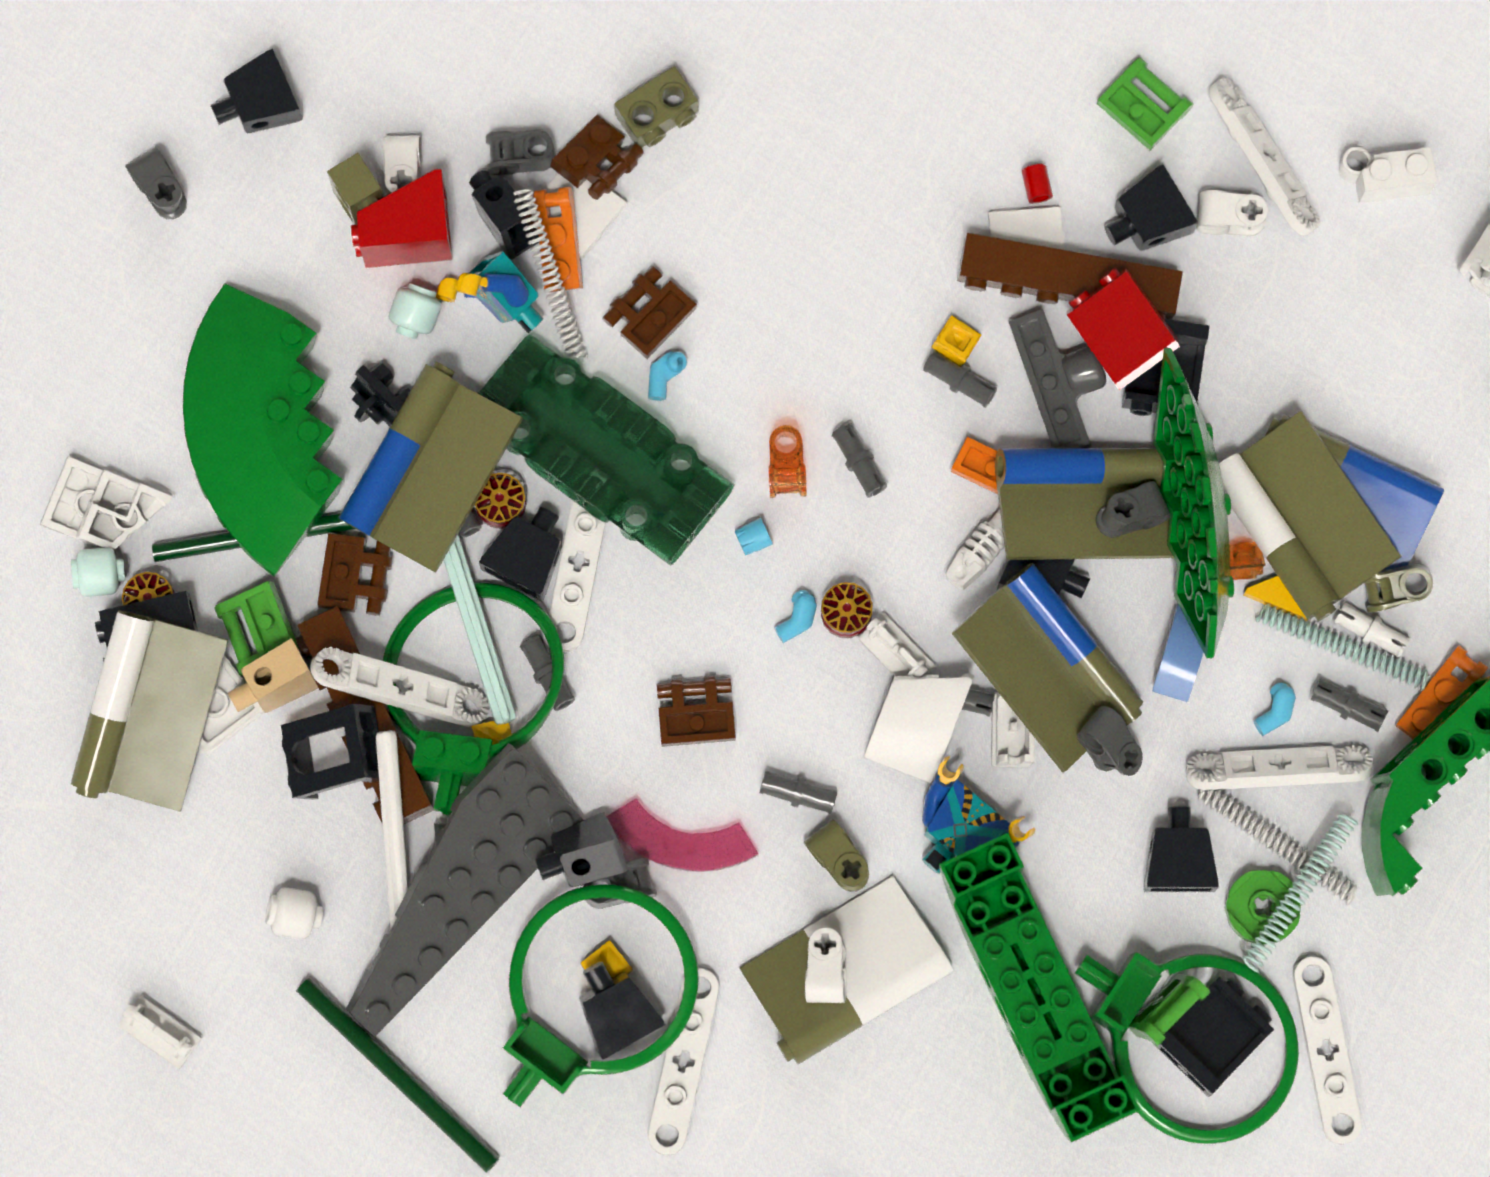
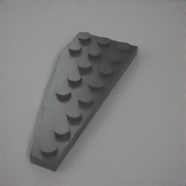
[346,744,584,1037]

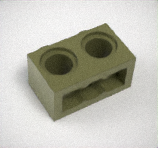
[614,66,699,148]
[327,153,383,225]

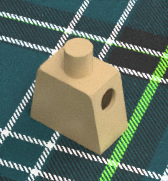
[228,638,318,713]

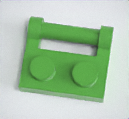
[1097,57,1194,151]
[214,581,299,676]
[1128,973,1210,1046]

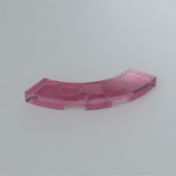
[607,799,759,872]

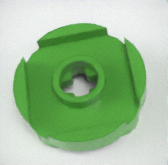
[1224,870,1301,946]

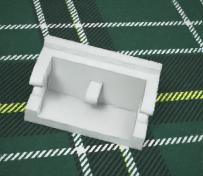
[991,692,1035,768]

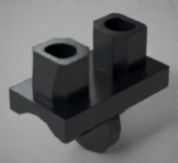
[350,363,411,427]

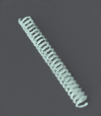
[1256,604,1432,691]
[1242,814,1358,973]

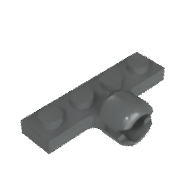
[1008,309,1106,448]

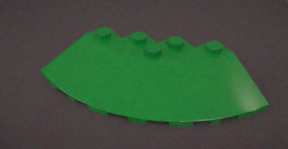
[183,284,343,577]
[1153,348,1234,659]

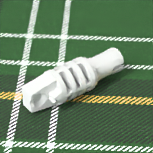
[945,509,1005,591]

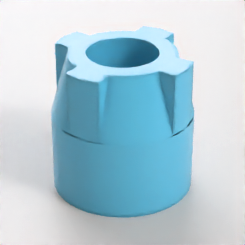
[735,518,773,556]

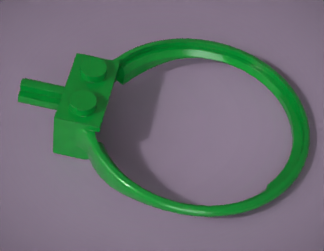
[383,583,564,815]
[502,884,698,1107]
[1075,952,1299,1144]

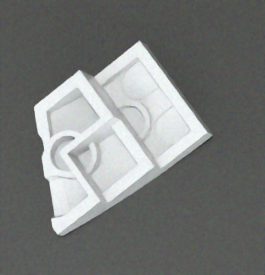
[39,456,172,551]
[864,673,975,783]

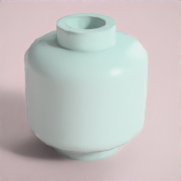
[389,283,441,339]
[71,548,125,597]

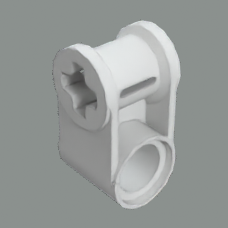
[382,135,422,194]
[1197,190,1268,236]
[805,927,847,1003]

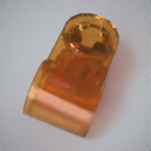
[768,425,807,498]

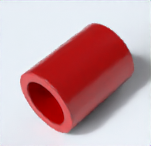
[1021,164,1053,204]

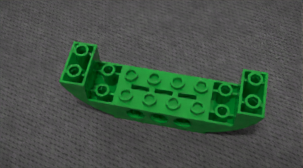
[1362,676,1490,896]
[939,833,1141,1143]

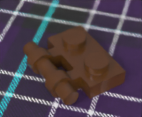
[550,115,644,200]
[602,266,697,359]
[317,533,393,616]
[656,676,736,747]

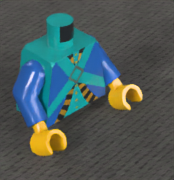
[436,251,543,333]
[922,756,1035,874]

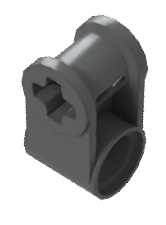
[485,130,556,176]
[125,146,187,219]
[1096,481,1170,538]
[1077,706,1143,776]
[583,858,657,909]

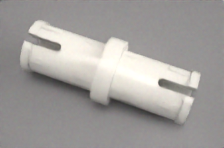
[1334,602,1410,658]

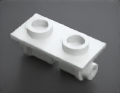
[858,613,936,678]
[118,995,202,1070]

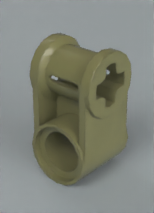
[1365,564,1433,612]
[804,819,869,892]

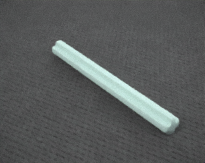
[443,535,516,725]

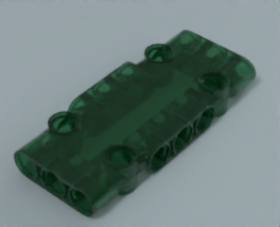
[478,334,735,566]

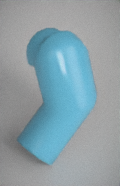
[648,352,687,401]
[774,590,817,643]
[1253,683,1296,736]

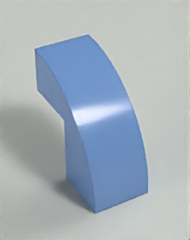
[1152,604,1203,702]

